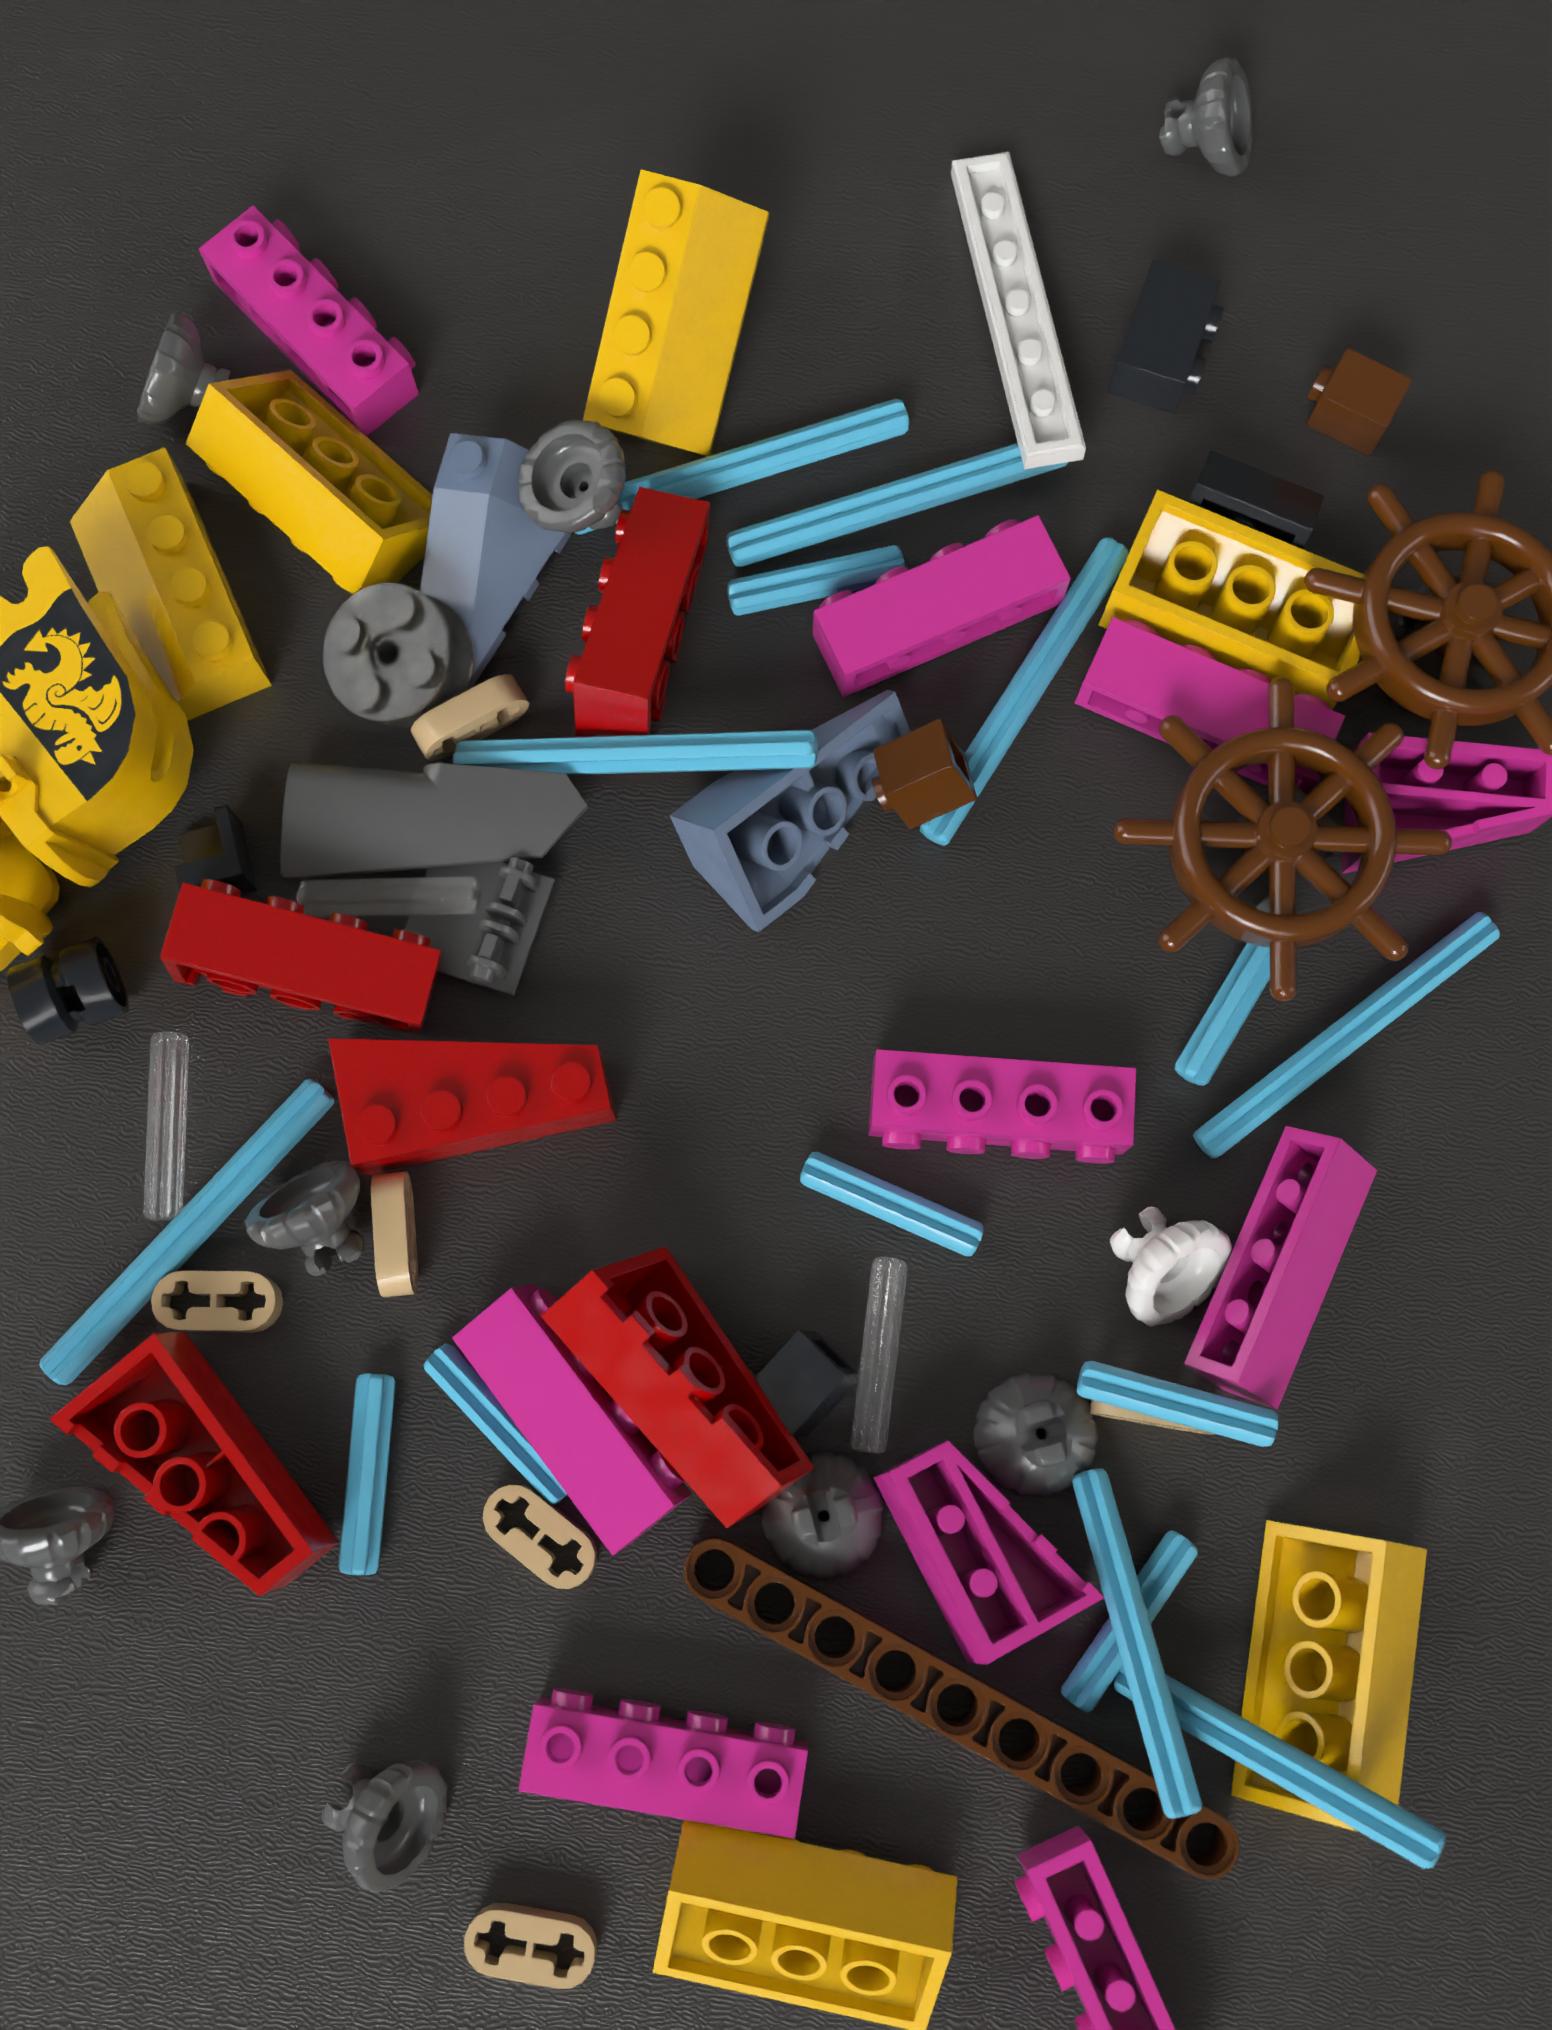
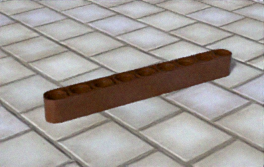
[684,1536,1240,1879]

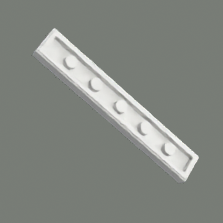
[951,152,1086,469]

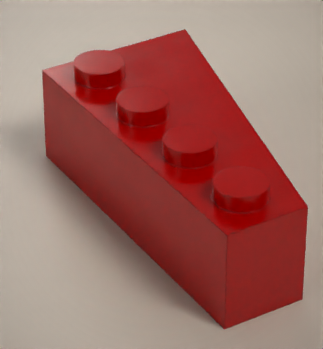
[565,487,710,737]
[160,879,441,1035]
[328,1038,616,1176]
[541,1246,814,1528]
[49,1332,339,1596]

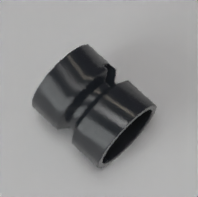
[6,936,129,1045]

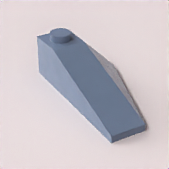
[408,433,572,694]
[669,690,910,932]

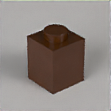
[1306,347,1413,457]
[872,718,978,830]

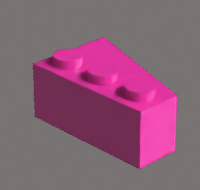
[1341,733,1552,874]
[874,1441,1105,1664]

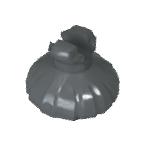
[1159,57,1253,176]
[137,312,231,425]
[518,419,626,533]
[245,1161,365,1276]
[973,1373,1099,1497]
[761,1450,884,1580]
[0,1486,116,1605]
[322,1760,448,1893]

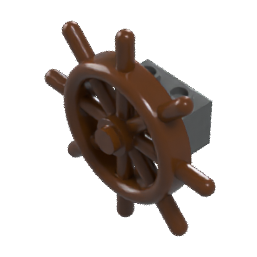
[1304,470,1552,770]
[1113,676,1452,1002]

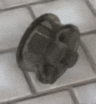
[323,583,474,729]

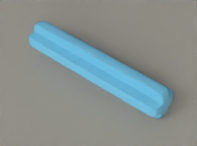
[727,545,905,616]
[1175,943,1270,1086]
[800,1152,984,1256]
[423,1343,567,1505]
[1077,1361,1279,1447]
[338,1373,396,1575]
[1061,1530,1198,1713]

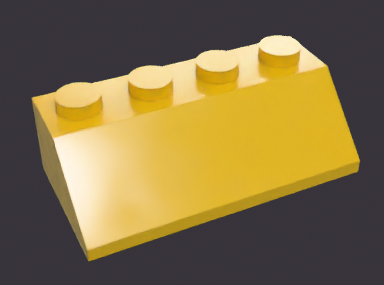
[583,169,770,456]
[186,370,433,597]
[70,447,272,721]
[1099,490,1364,710]
[1231,1520,1427,1831]
[653,1820,957,2030]

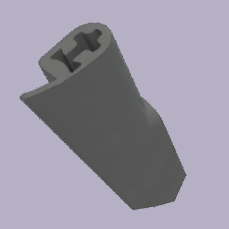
[280,761,588,881]

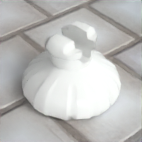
[1110,1207,1232,1327]

